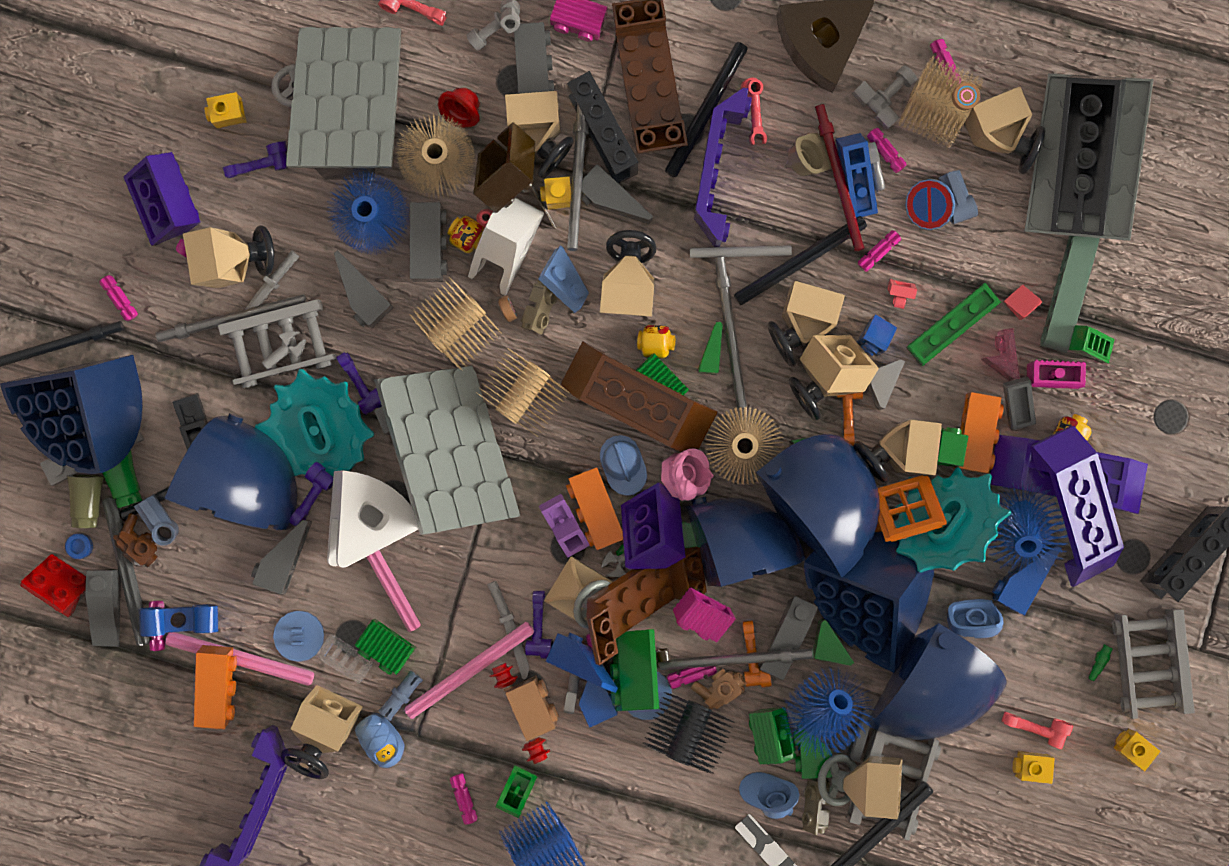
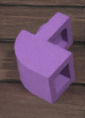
[539,494,590,558]

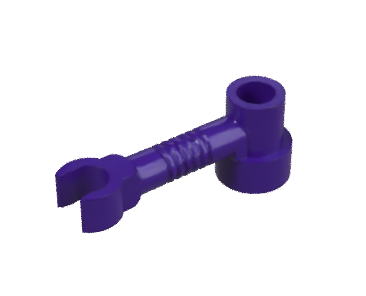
[223,141,288,178]
[336,352,382,415]
[290,462,334,527]
[525,591,553,659]

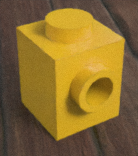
[204,92,247,128]
[540,176,571,209]
[1113,728,1161,772]
[1012,751,1055,784]

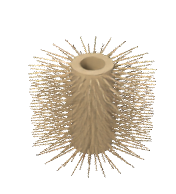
[898,56,983,148]
[396,113,476,199]
[410,277,502,370]
[476,348,569,437]
[705,407,784,485]

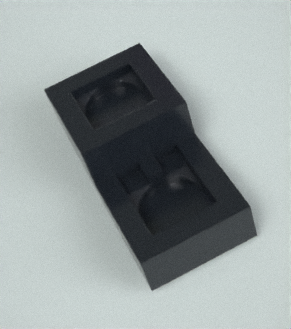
[172,393,208,450]

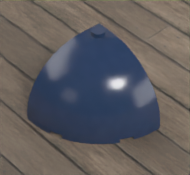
[0,355,143,474]
[165,413,297,530]
[756,434,880,578]
[686,496,806,587]
[804,532,934,673]
[866,623,1007,740]

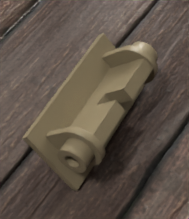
[520,280,558,335]
[802,779,831,835]

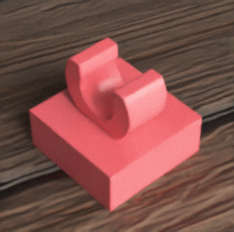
[888,279,917,309]

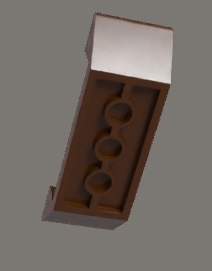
[612,0,688,154]
[560,341,718,452]
[586,546,707,665]

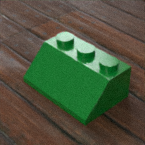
[610,629,659,711]

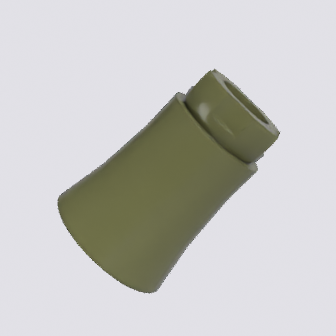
[67,474,104,528]

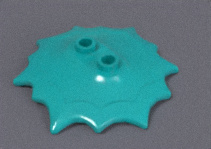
[255,369,375,477]
[894,467,1011,573]

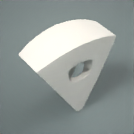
[468,198,544,296]
[327,471,418,567]

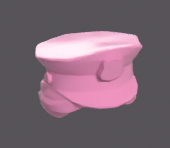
[661,449,714,501]

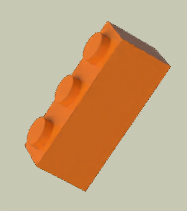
[953,392,1004,474]
[566,467,623,550]
[194,645,237,729]

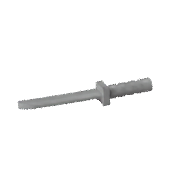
[245,250,300,309]
[487,581,530,679]

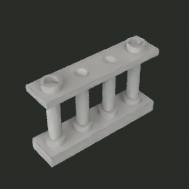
[218,299,337,388]
[1112,608,1195,719]
[846,728,941,841]

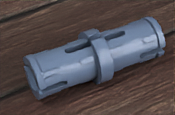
[378,670,423,721]

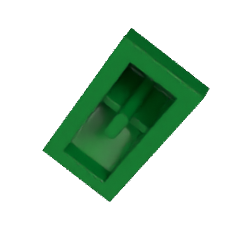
[813,618,854,666]
[495,765,538,818]

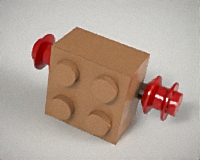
[489,663,559,764]

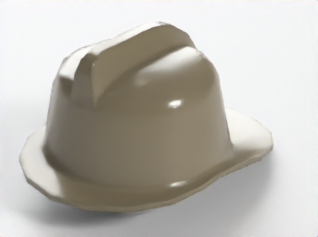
[785,133,831,176]

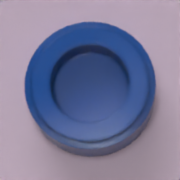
[65,533,93,559]

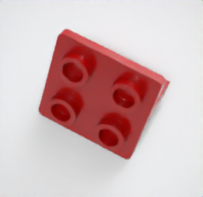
[20,554,86,617]

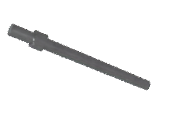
[567,104,589,251]
[714,257,747,409]
[156,294,306,342]
[660,647,814,670]

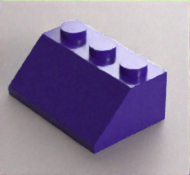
[123,152,201,246]
[621,482,685,569]

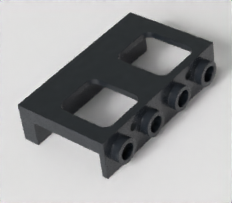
[567,71,639,184]
[1139,506,1229,602]

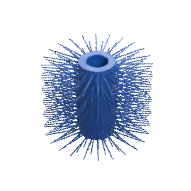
[326,173,410,254]
[988,481,1069,576]
[781,666,875,759]
[499,802,586,866]

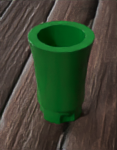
[103,450,142,508]

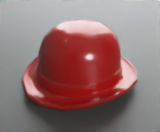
[437,87,480,128]

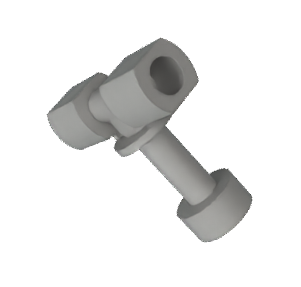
[466,0,520,51]
[852,65,917,130]

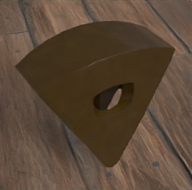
[776,0,874,93]

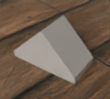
[868,360,905,410]

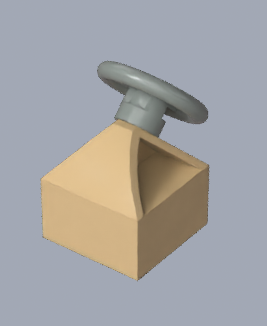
[544,556,614,629]
[818,754,902,819]

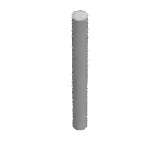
[690,245,792,258]

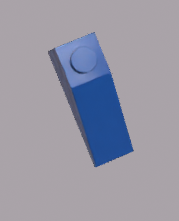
[836,133,878,218]
[992,545,1062,616]
[545,632,618,693]

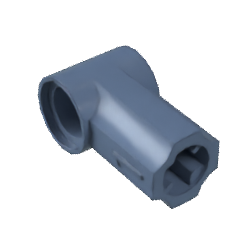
[938,170,978,224]
[134,494,179,546]

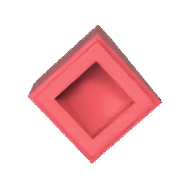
[1003,285,1042,320]

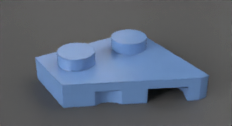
[538,245,589,313]

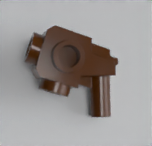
[113,514,158,568]

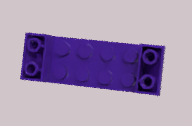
[694,87,752,247]
[1030,426,1124,587]
[989,435,1148,514]
[199,725,288,866]

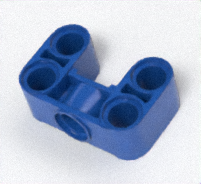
[139,604,219,637]

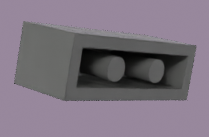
[514,22,554,94]
[410,202,448,282]

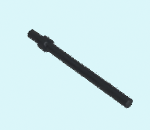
[0,321,124,367]

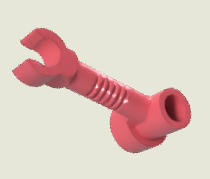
[378,0,447,26]
[740,77,767,145]
[1001,712,1073,749]

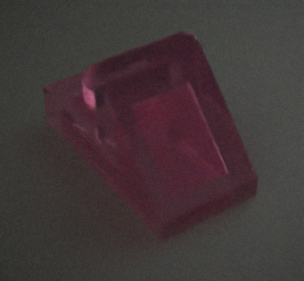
[981,328,1020,381]

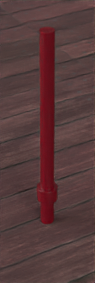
[815,104,864,251]

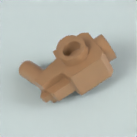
[690,669,747,709]

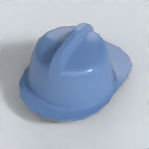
[600,435,647,495]
[739,772,800,819]

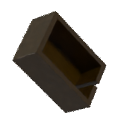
[473,122,535,213]

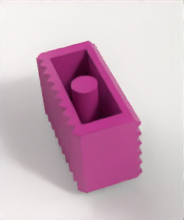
[550,0,608,42]
[1027,359,1086,389]
[673,588,736,643]

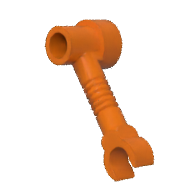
[837,392,863,446]
[743,620,772,688]

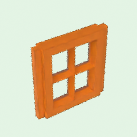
[878,475,947,542]

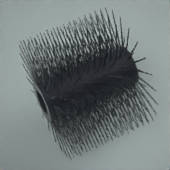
[642,692,735,774]

